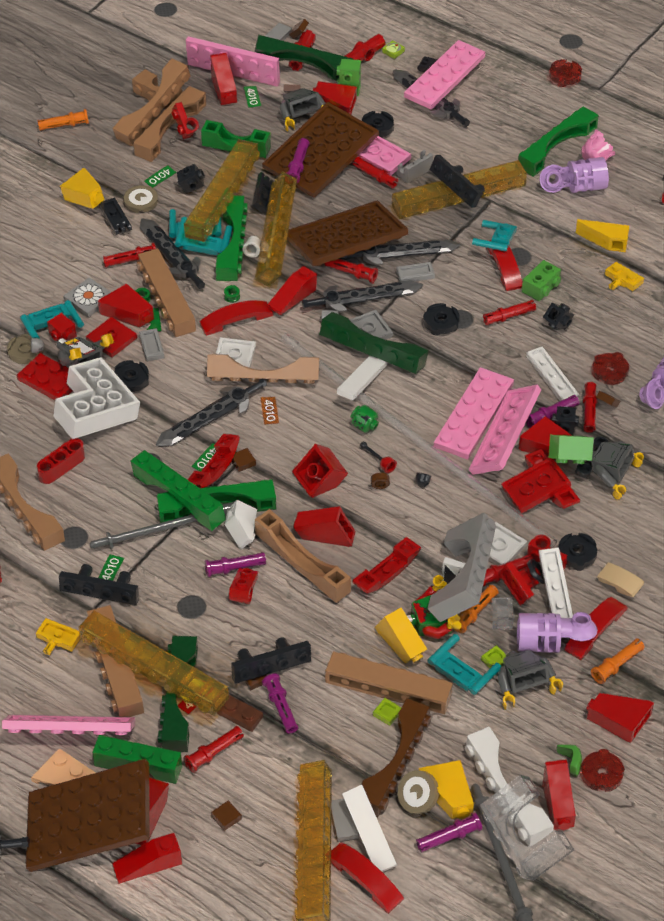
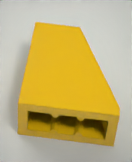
[60,168,105,209]
[374,607,427,664]
[418,760,474,819]

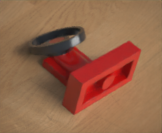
[498,559,545,606]

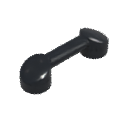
[575,437,608,478]

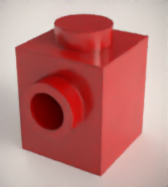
[47,313,77,341]

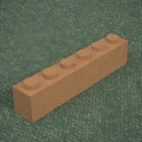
[137,249,196,337]
[85,605,144,717]
[325,651,453,715]

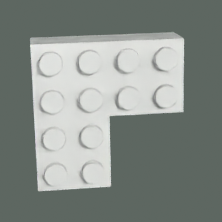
[53,357,140,439]

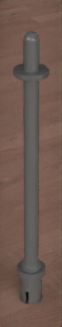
[89,502,234,549]
[471,783,533,921]

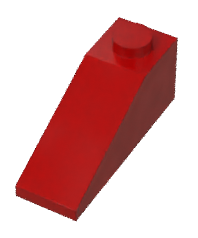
[267,266,317,315]
[112,833,182,884]

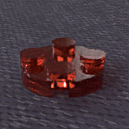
[549,59,582,87]
[592,352,629,385]
[581,749,625,792]

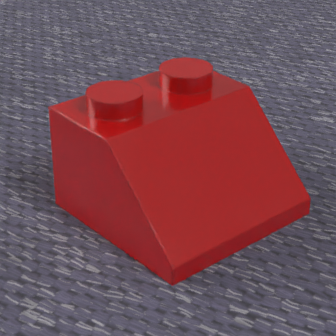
[292,444,348,498]

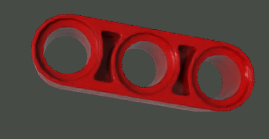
[37,438,85,484]

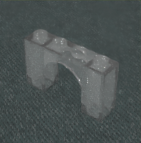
[480,775,574,881]

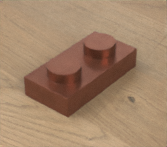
[217,694,263,732]

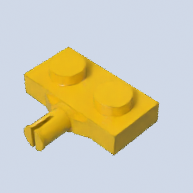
[604,262,644,291]
[36,618,82,655]

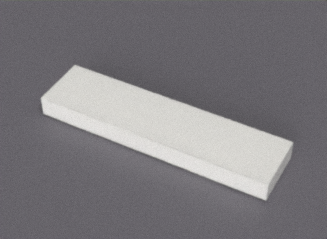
[526,347,580,401]
[337,356,387,401]
[539,547,573,618]
[342,785,397,872]

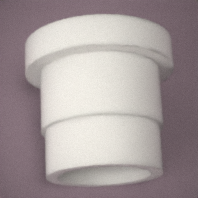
[243,236,261,258]

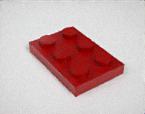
[17,353,73,400]
[501,458,571,514]

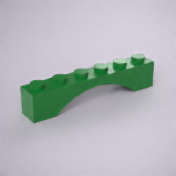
[518,106,599,177]
[216,195,248,281]
[130,450,226,531]
[157,479,277,523]

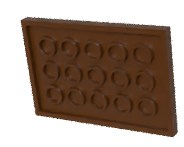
[262,102,379,198]
[284,200,409,267]
[26,759,150,872]

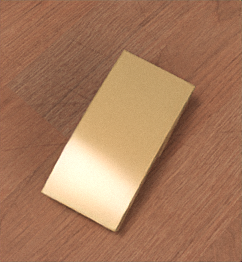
[597,562,644,597]

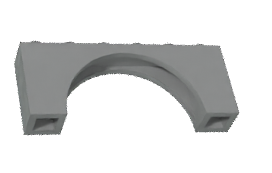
[428,512,496,622]

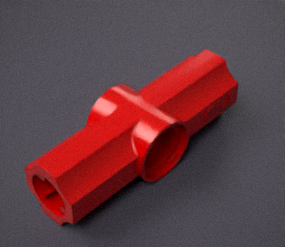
[289,30,316,71]
[344,34,386,61]

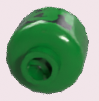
[350,405,379,433]

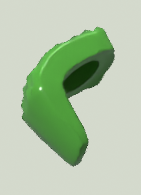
[556,744,582,777]

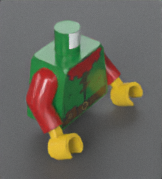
[407,575,461,639]

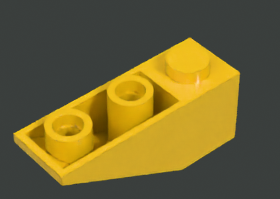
[576,219,629,253]

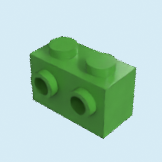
[337,59,361,96]
[522,260,561,301]
[549,435,594,464]

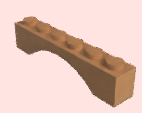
[112,58,191,146]
[133,86,206,162]
[207,354,320,384]
[0,453,65,551]
[255,509,351,603]

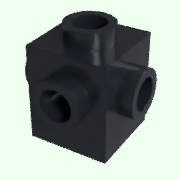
[177,164,205,194]
[543,302,575,330]
[552,406,579,436]

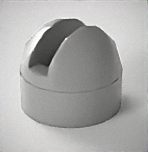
[31,338,44,353]

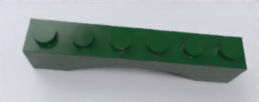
[254,35,353,81]
[319,312,429,374]
[158,636,198,752]

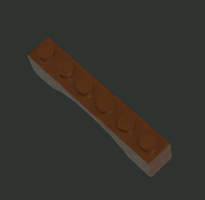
[361,698,432,818]

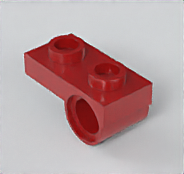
[171,102,199,140]
[527,535,567,570]
[229,568,258,604]

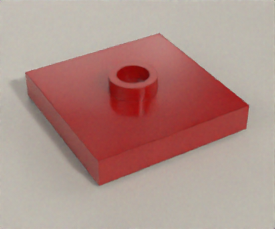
[86,317,138,358]

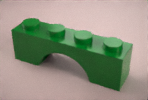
[201,120,271,158]
[92,735,182,784]

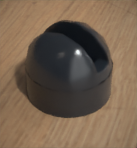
[415,472,432,487]

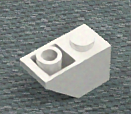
[225,500,257,549]

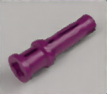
[285,138,309,184]
[526,395,580,428]
[205,552,266,578]
[262,673,299,734]
[416,812,482,853]

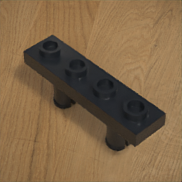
[429,155,485,208]
[59,564,139,606]
[231,637,311,684]

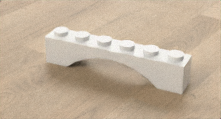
[465,727,554,847]

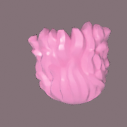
[581,130,615,161]

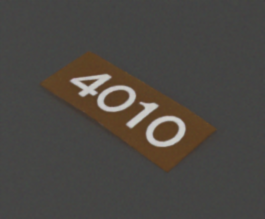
[260,397,279,425]

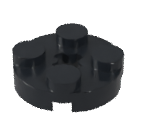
[362,111,394,138]
[423,303,460,336]
[114,360,149,392]
[558,533,597,571]

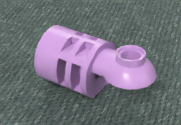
[539,157,609,193]
[639,357,664,409]
[517,612,598,653]

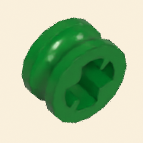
[224,285,240,303]
[135,288,151,302]

